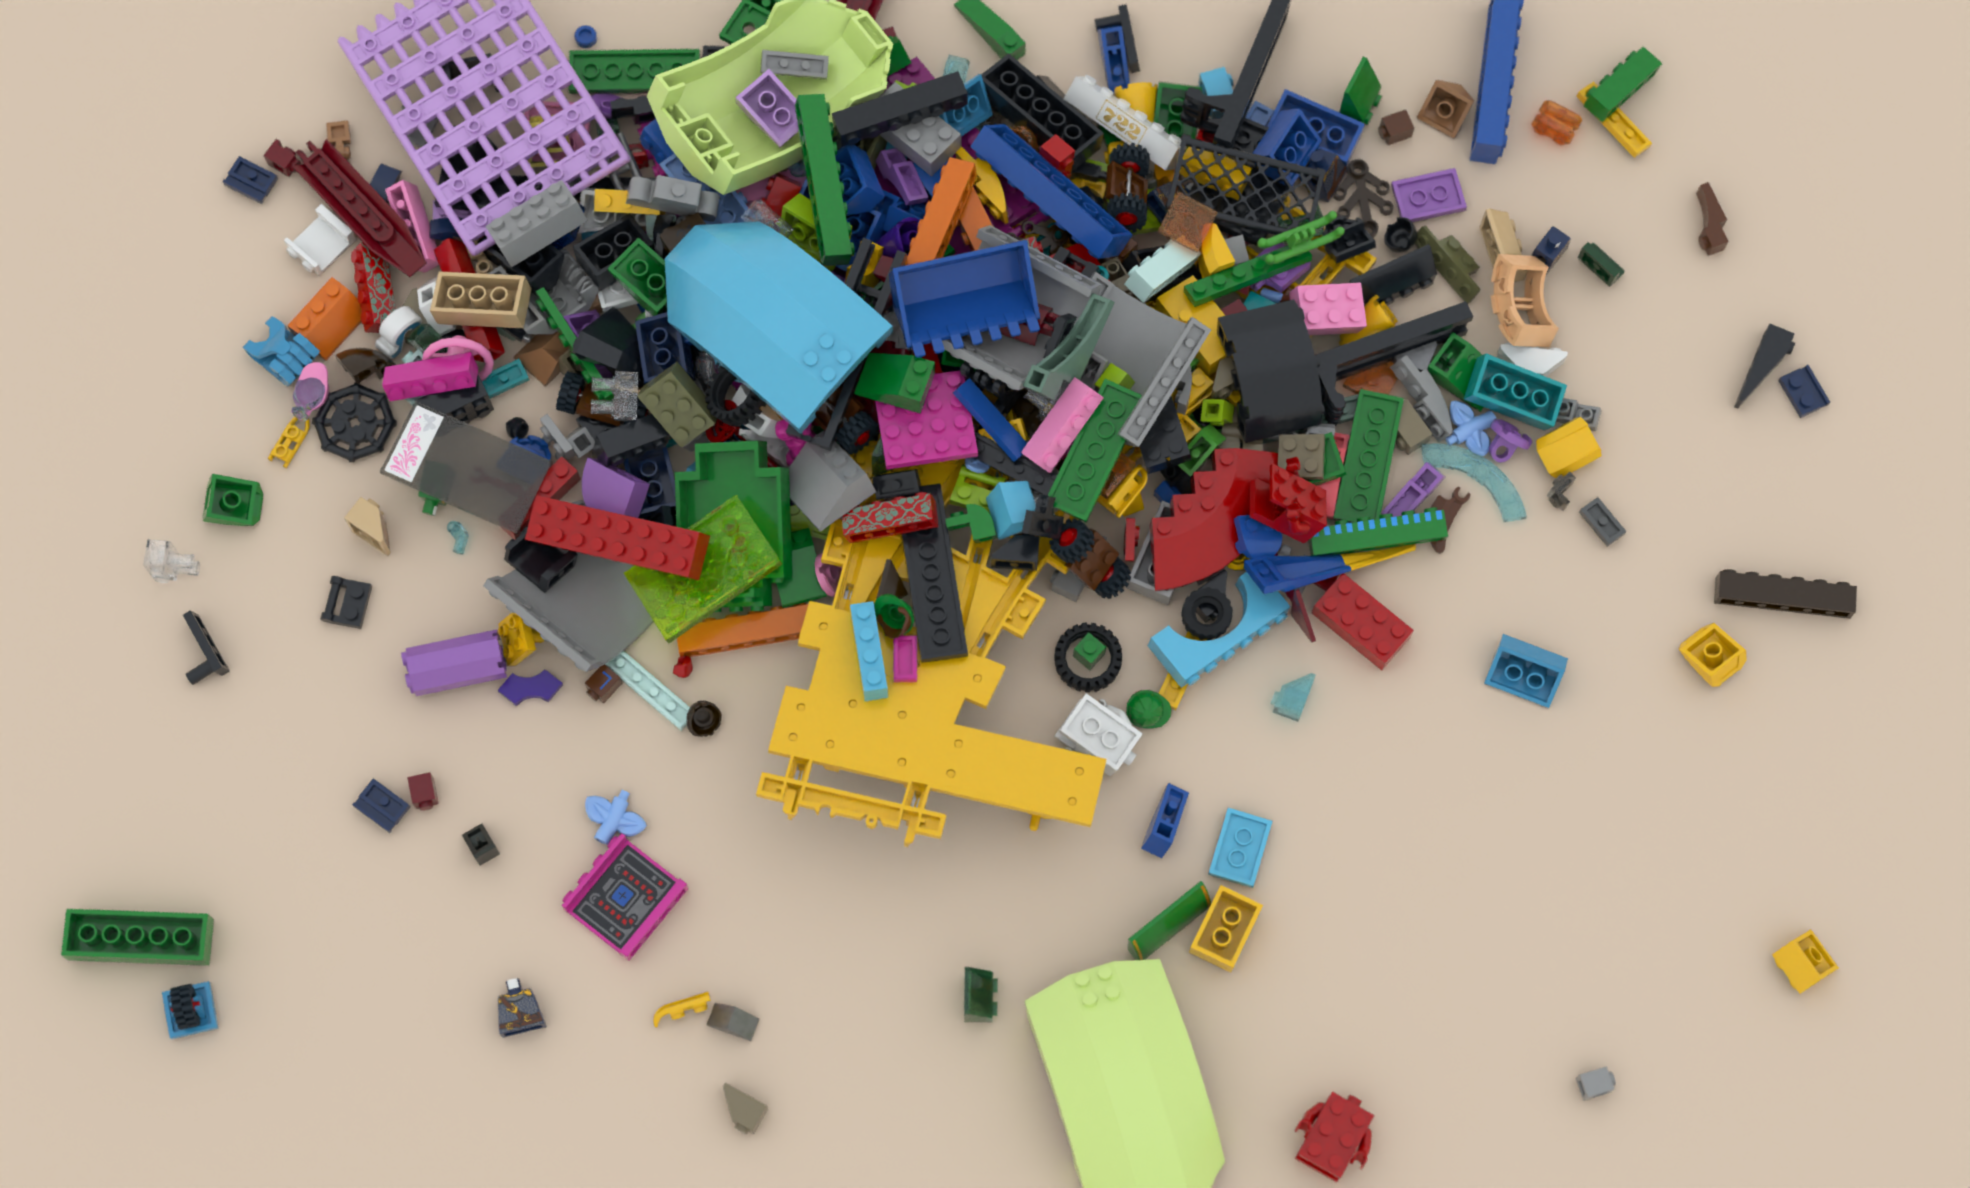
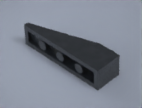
[1734,324,1795,409]

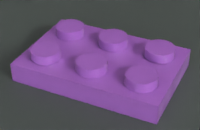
[1391,168,1467,222]

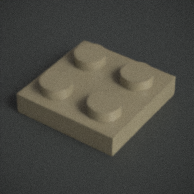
[1278,434,1325,480]

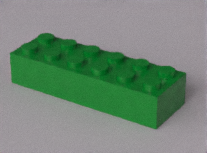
[61,909,214,966]

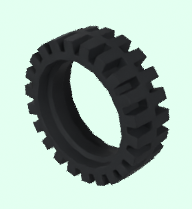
[705,366,767,427]
[1054,622,1122,692]

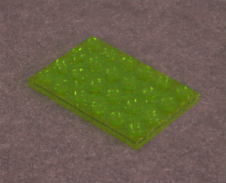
[623,495,783,643]

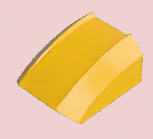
[1198,223,1235,279]
[1536,417,1602,479]
[1679,623,1747,687]

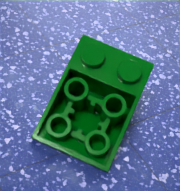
[1427,332,1484,412]

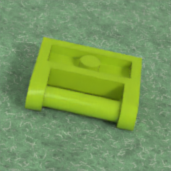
[950,465,1006,515]

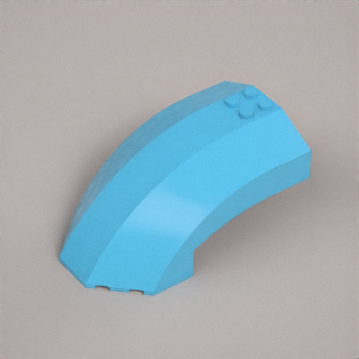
[665,221,893,434]

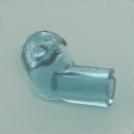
[447,521,469,554]

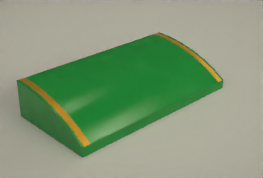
[1127,881,1211,960]

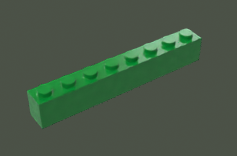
[795,94,855,266]

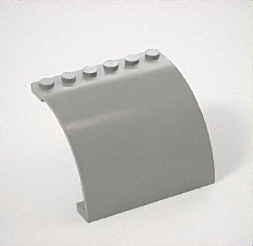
[942,225,1102,390]
[1024,272,1211,447]
[483,500,684,672]

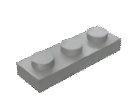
[760,50,829,79]

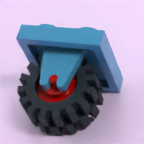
[162,981,218,1039]

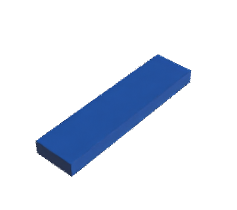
[953,378,1027,462]

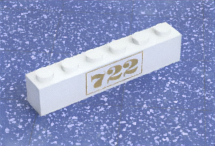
[1064,75,1187,170]

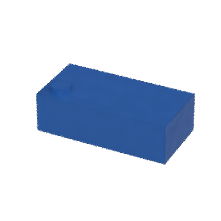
[1267,89,1365,167]

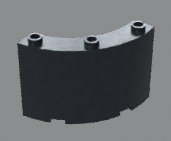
[1217,299,1325,443]

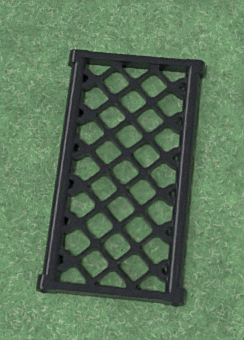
[1165,134,1326,235]

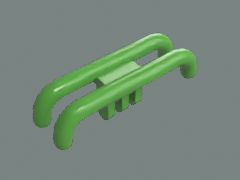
[1257,211,1345,265]

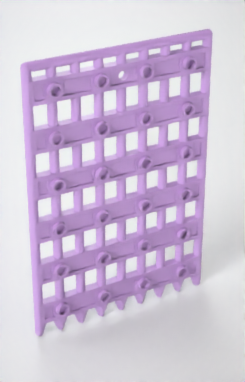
[338,0,630,256]

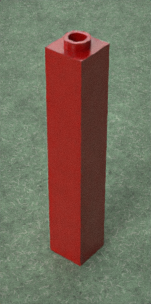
[434,238,505,363]

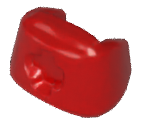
[673,656,693,678]

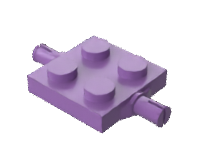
[1250,243,1311,293]

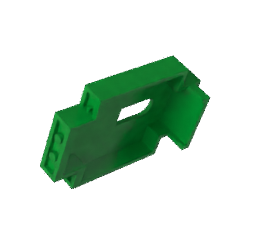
[675,440,793,612]

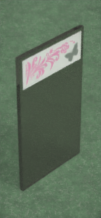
[380,401,552,534]

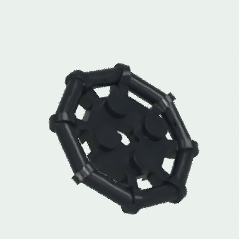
[312,382,397,462]

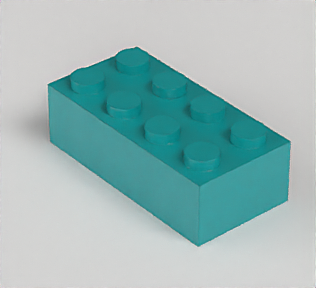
[1464,354,1567,431]

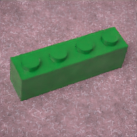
[1583,46,1662,123]

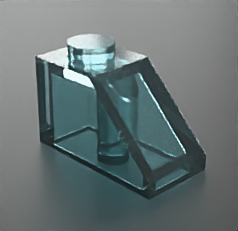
[1271,673,1316,722]

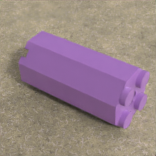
[401,629,507,696]

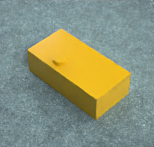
[1155,276,1226,376]

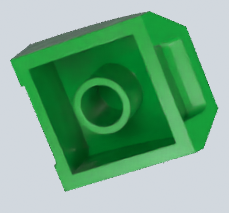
[202,474,264,526]

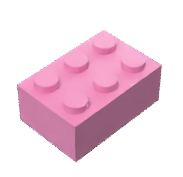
[1289,283,1367,336]

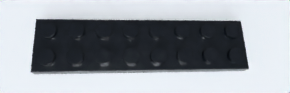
[897,483,968,663]

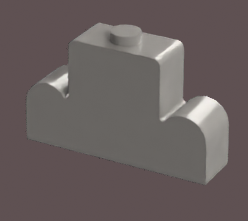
[626,175,720,222]

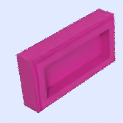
[893,636,917,682]

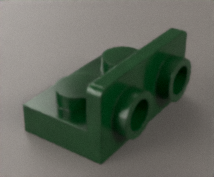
[1578,242,1625,287]

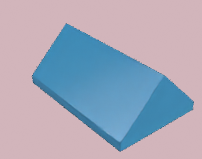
[939,74,993,136]

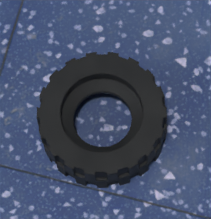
[1181,587,1233,640]

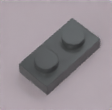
[1579,497,1626,547]

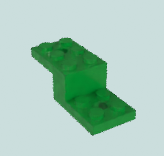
[719,0,783,45]

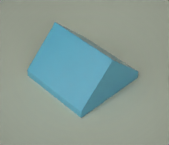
[986,481,1036,540]

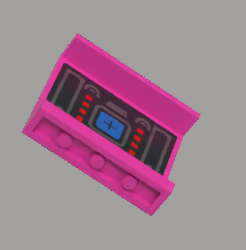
[562,833,689,961]

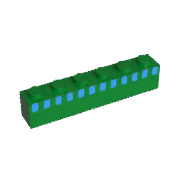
[1308,507,1448,556]

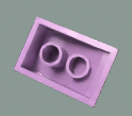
[736,69,799,147]

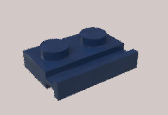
[222,156,278,204]
[1778,365,1830,418]
[352,778,411,833]

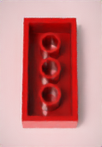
[1312,573,1414,671]

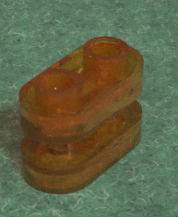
[1532,100,1582,145]

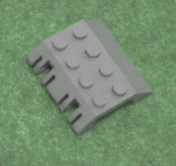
[488,239,599,334]

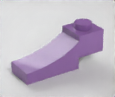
[876,148,929,206]
[1381,462,1446,517]

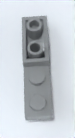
[1390,355,1453,442]

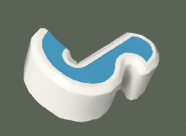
[375,306,422,359]

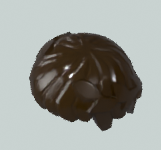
[686,700,722,737]

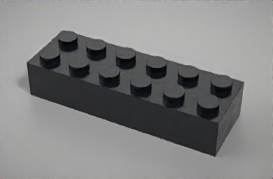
[981,53,1104,172]

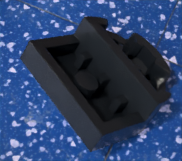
[1322,216,1376,264]

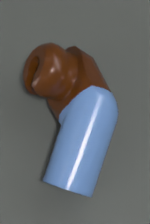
[1260,288,1292,303]

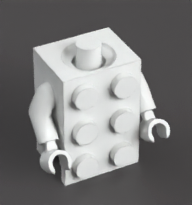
[1055,693,1142,776]

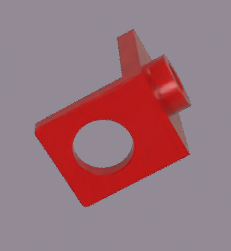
[629,143,649,169]

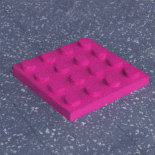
[875,370,978,470]

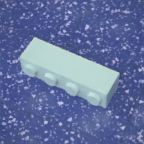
[1124,235,1202,303]

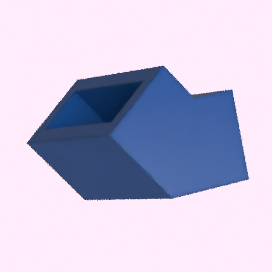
[1154,480,1181,503]

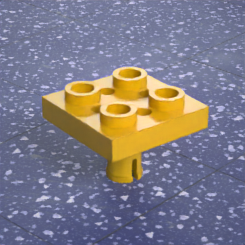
[498,613,544,666]

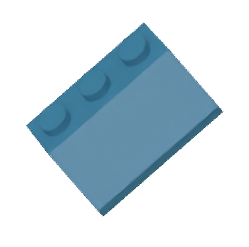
[1484,634,1568,708]

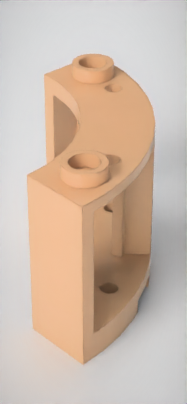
[1491,254,1559,347]

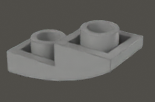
[1174,365,1192,415]
[1556,398,1602,431]

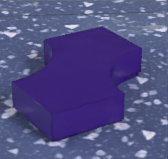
[498,669,563,706]

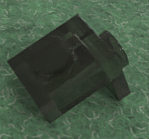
[1547,472,1576,511]

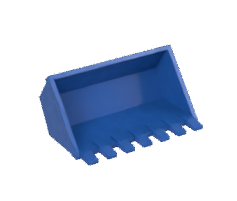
[889,240,1040,358]

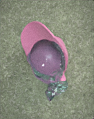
[291,362,329,422]

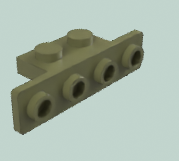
[1415,226,1481,304]

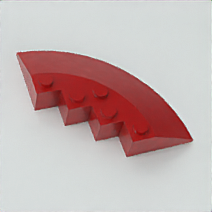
[1149,448,1278,591]

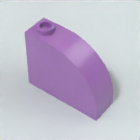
[582,458,650,518]

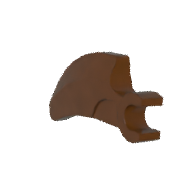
[1431,486,1471,554]

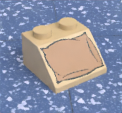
[344,497,391,556]

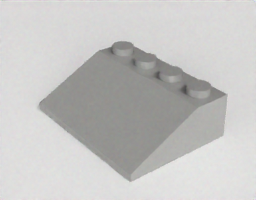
[789,430,876,531]

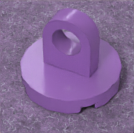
[1489,419,1533,463]

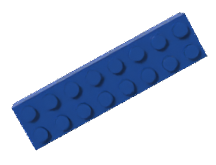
[1469,0,1524,164]
[970,124,1133,259]

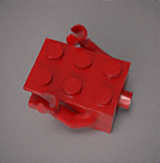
[1250,457,1327,544]
[1294,1091,1375,1183]

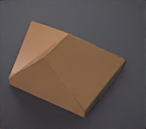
[1416,80,1475,138]
[514,332,569,387]

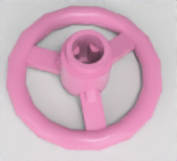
[422,335,494,381]

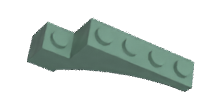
[1023,293,1115,400]

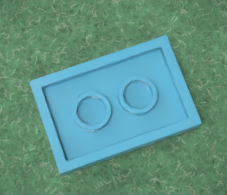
[1208,808,1272,888]

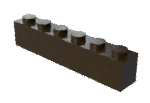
[1714,569,1857,619]

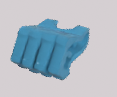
[243,316,320,387]

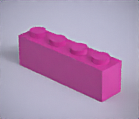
[382,352,478,401]

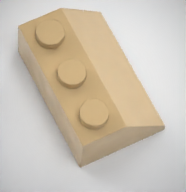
[1479,209,1527,282]

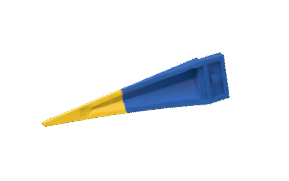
[1244,544,1416,594]

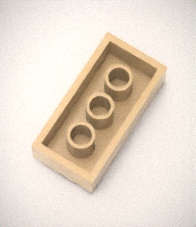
[430,272,532,328]

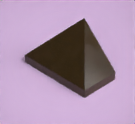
[876,559,909,599]

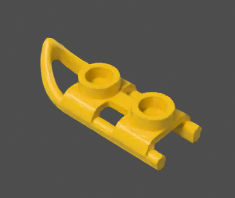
[267,410,310,468]
[1106,464,1147,518]
[653,991,711,1028]

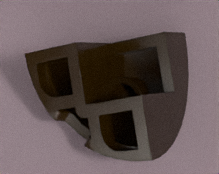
[335,348,396,384]

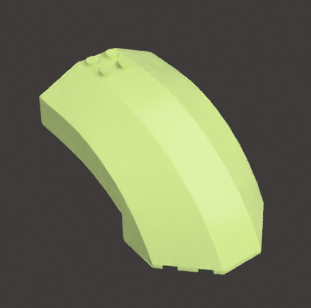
[647,0,893,195]
[1025,959,1225,1188]

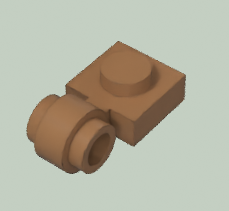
[326,120,351,160]

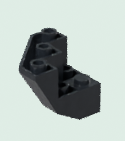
[572,307,645,388]

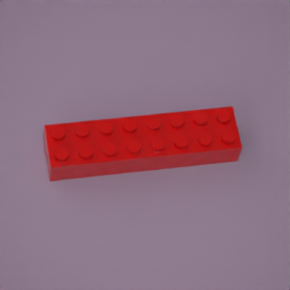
[525,495,710,581]

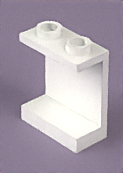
[284,204,357,276]

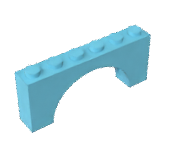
[1147,572,1291,688]

